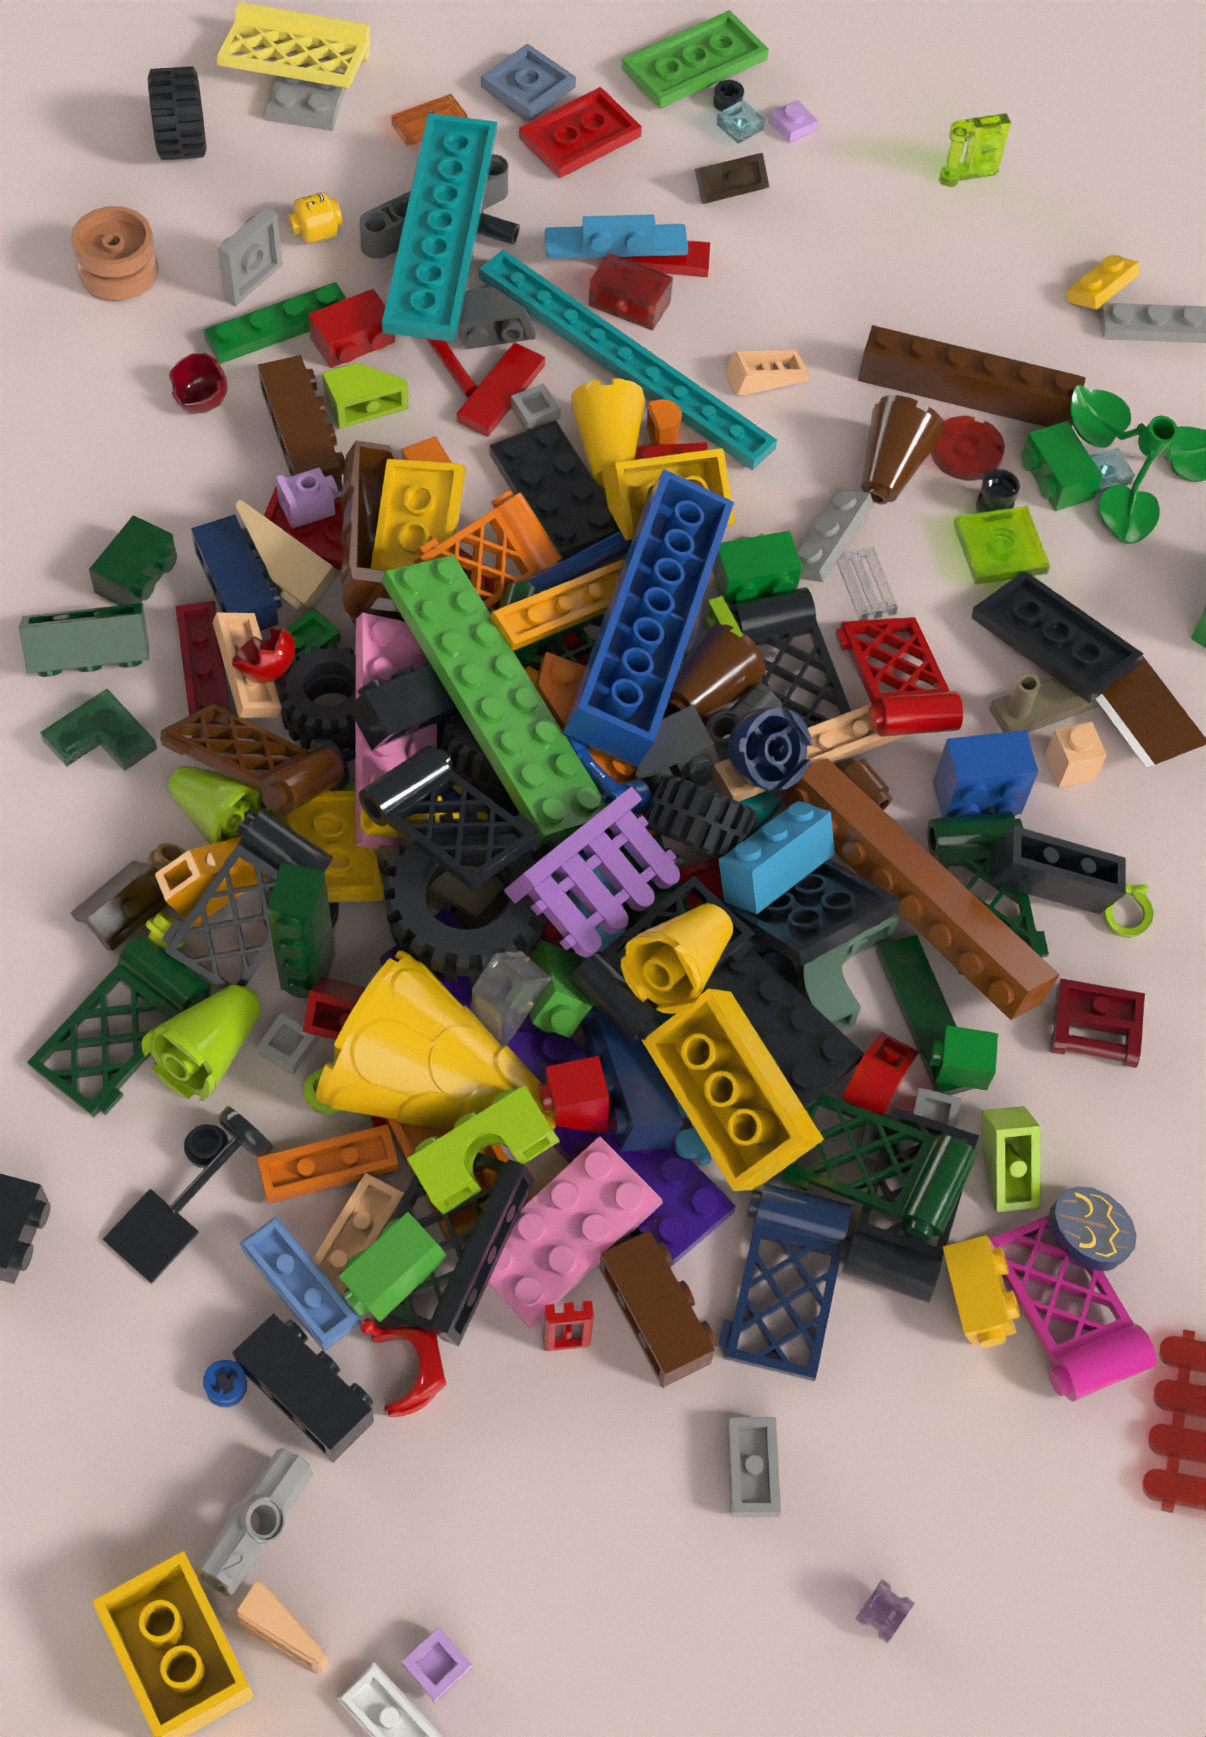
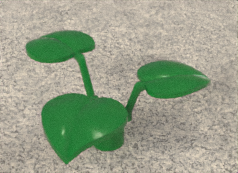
[1070,385,1206,544]

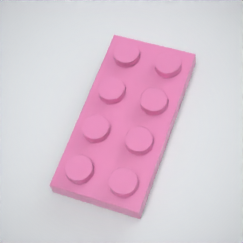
[488,1136,662,1328]

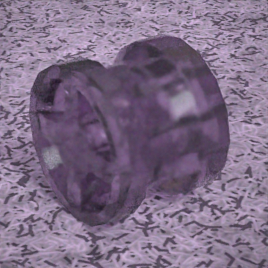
[855,1578,915,1643]

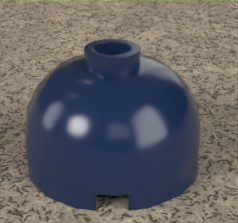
[728,707,812,790]

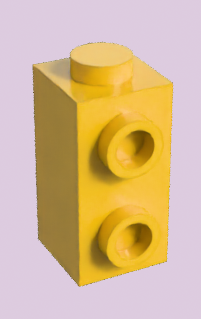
[942,1235,1020,1347]

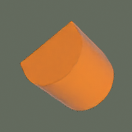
[646,399,682,445]

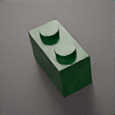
[89,515,177,605]

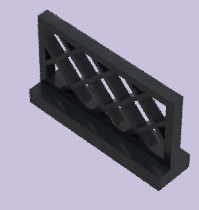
[387,1136,535,1347]

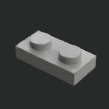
[727,1417,781,1517]

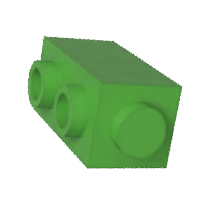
[520,940,592,1038]
[338,1212,449,1322]

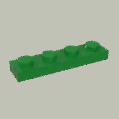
[204,282,347,364]

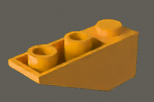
[155,836,268,927]

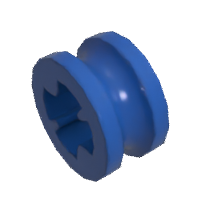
[203,1360,247,1407]

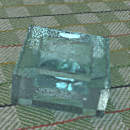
[716,100,765,144]
[1090,447,1135,494]

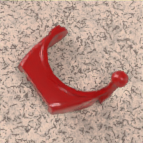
[360,1318,447,1417]

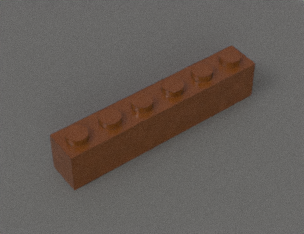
[858,325,1086,427]

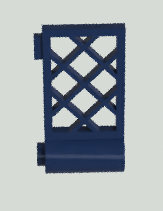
[718,1183,852,1381]

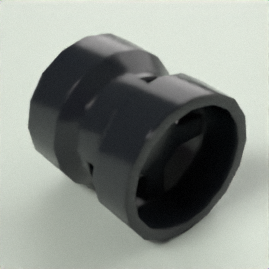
[976,469,1020,522]

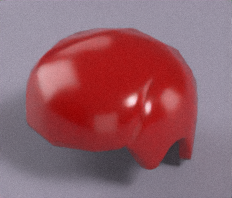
[232,627,295,684]

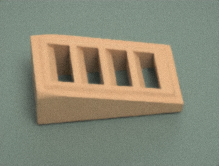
[725,350,810,395]
[236,1579,328,1674]

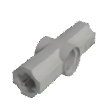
[195,1448,313,1597]

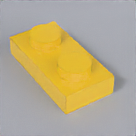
[1066,255,1140,309]

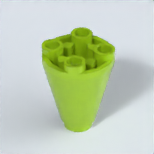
[168,766,278,844]

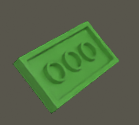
[621,10,769,109]

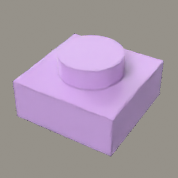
[769,100,818,143]
[401,1627,472,1704]

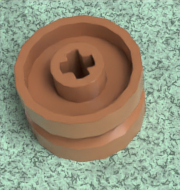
[71,206,158,301]

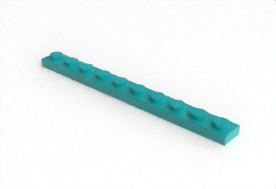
[479,250,777,470]

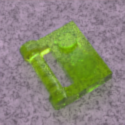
[939,113,1011,187]

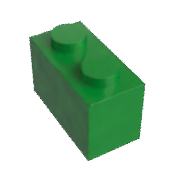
[1021,421,1103,511]
[712,531,803,603]

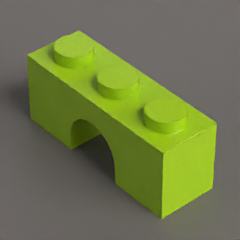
[407,1085,560,1215]

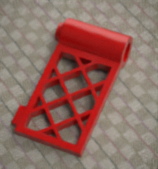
[835,617,963,737]

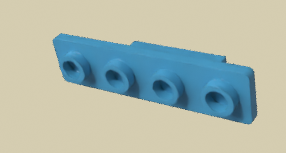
[545,214,688,259]

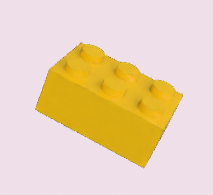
[92,1551,255,1737]

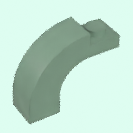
[798,914,899,1031]

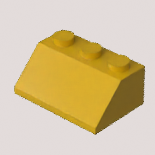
[602,448,736,540]

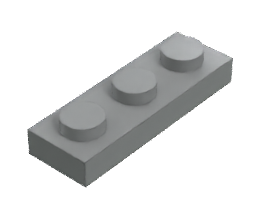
[1099,303,1206,343]
[797,489,873,582]

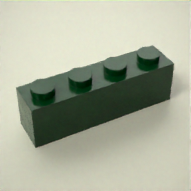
[267,863,335,998]

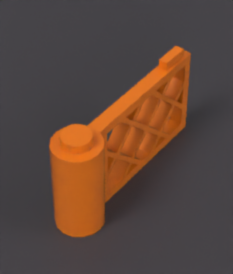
[414,490,562,609]

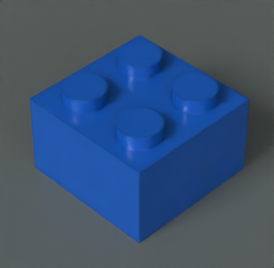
[933,730,1038,818]

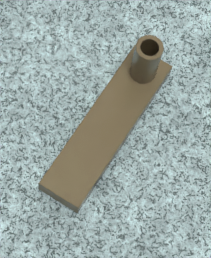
[989,673,1100,733]

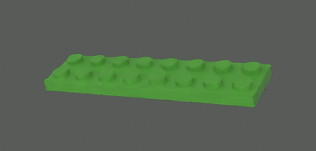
[381,555,608,845]

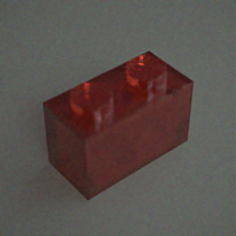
[589,252,673,331]

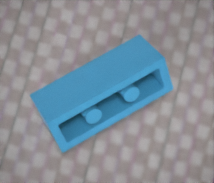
[718,801,835,914]

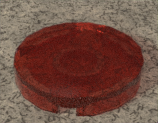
[930,415,1005,481]

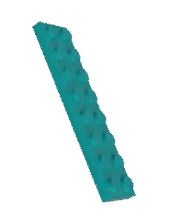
[382,113,497,342]

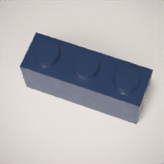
[191,514,282,631]

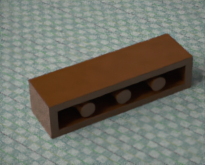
[258,355,345,492]

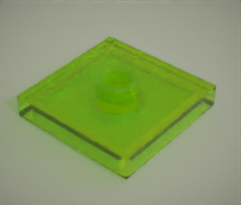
[954,506,1050,585]

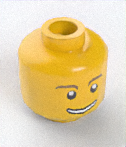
[288,192,343,244]

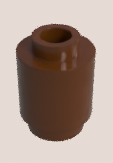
[838,758,892,810]

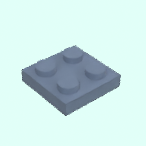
[481,43,576,121]

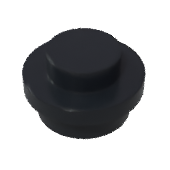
[184,1124,229,1168]

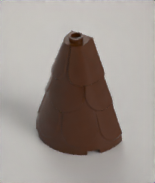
[340,440,488,626]

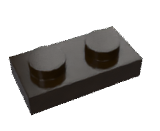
[695,153,770,204]

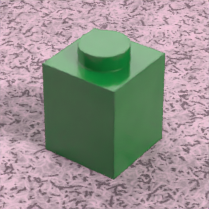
[930,1025,998,1091]

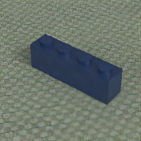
[579,1005,683,1151]

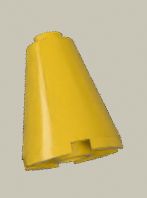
[571,378,645,488]
[621,904,733,1014]

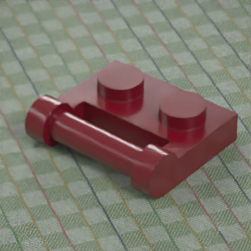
[1050,978,1145,1068]

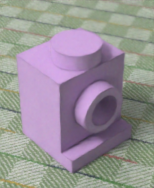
[275,467,339,529]

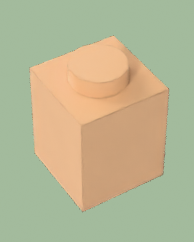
[1045,722,1107,788]

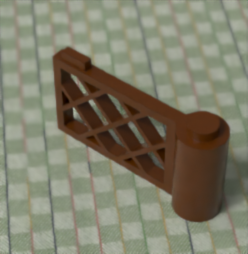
[160,703,344,815]

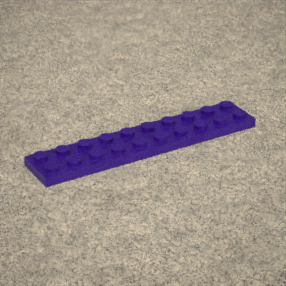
[380,908,736,1268]

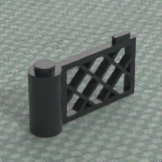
[730,587,851,728]
[359,746,539,891]
[162,809,333,990]
[570,876,755,1043]
[837,1107,979,1303]

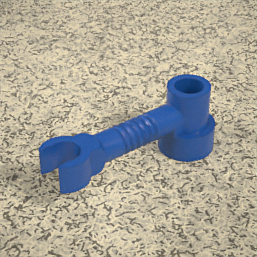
[565,735,652,815]

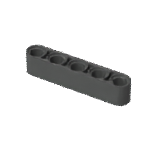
[359,154,508,259]

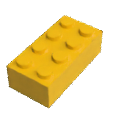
[642,989,824,1191]

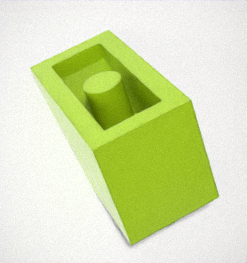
[322,362,409,429]
[982,1106,1040,1212]

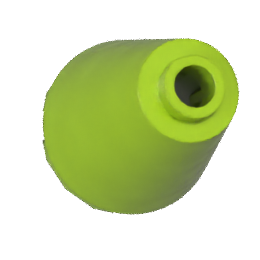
[142,985,261,1101]

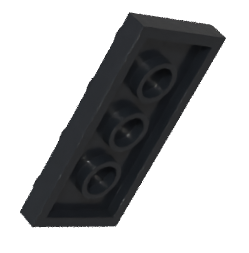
[489,421,620,563]
[971,571,1144,703]
[700,950,864,1110]

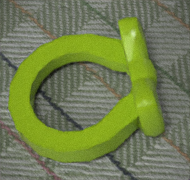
[1102,884,1154,938]

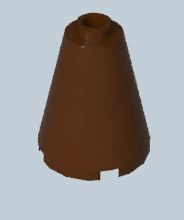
[861,395,945,505]
[664,624,766,719]

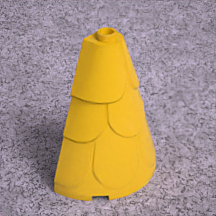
[315,950,556,1130]

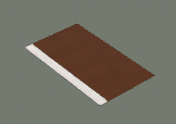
[1095,656,1206,768]

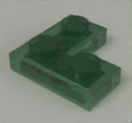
[40,689,157,771]

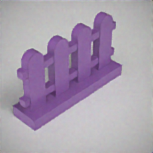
[504,786,680,957]

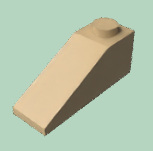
[235,498,339,611]

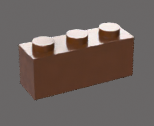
[599,1230,717,1388]

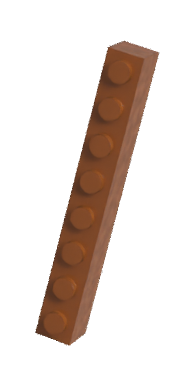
[781,758,1059,1020]

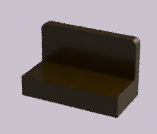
[70,861,168,951]

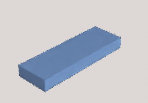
[239,1216,361,1352]

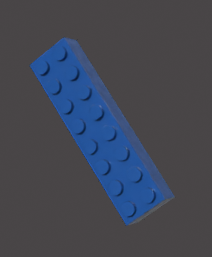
[562,469,734,767]

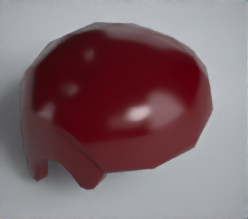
[169,353,228,414]

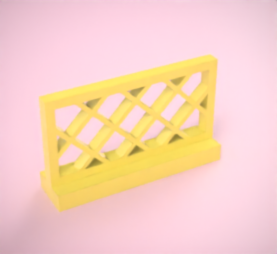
[217,2,370,88]

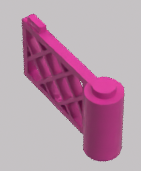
[990,1215,1157,1402]

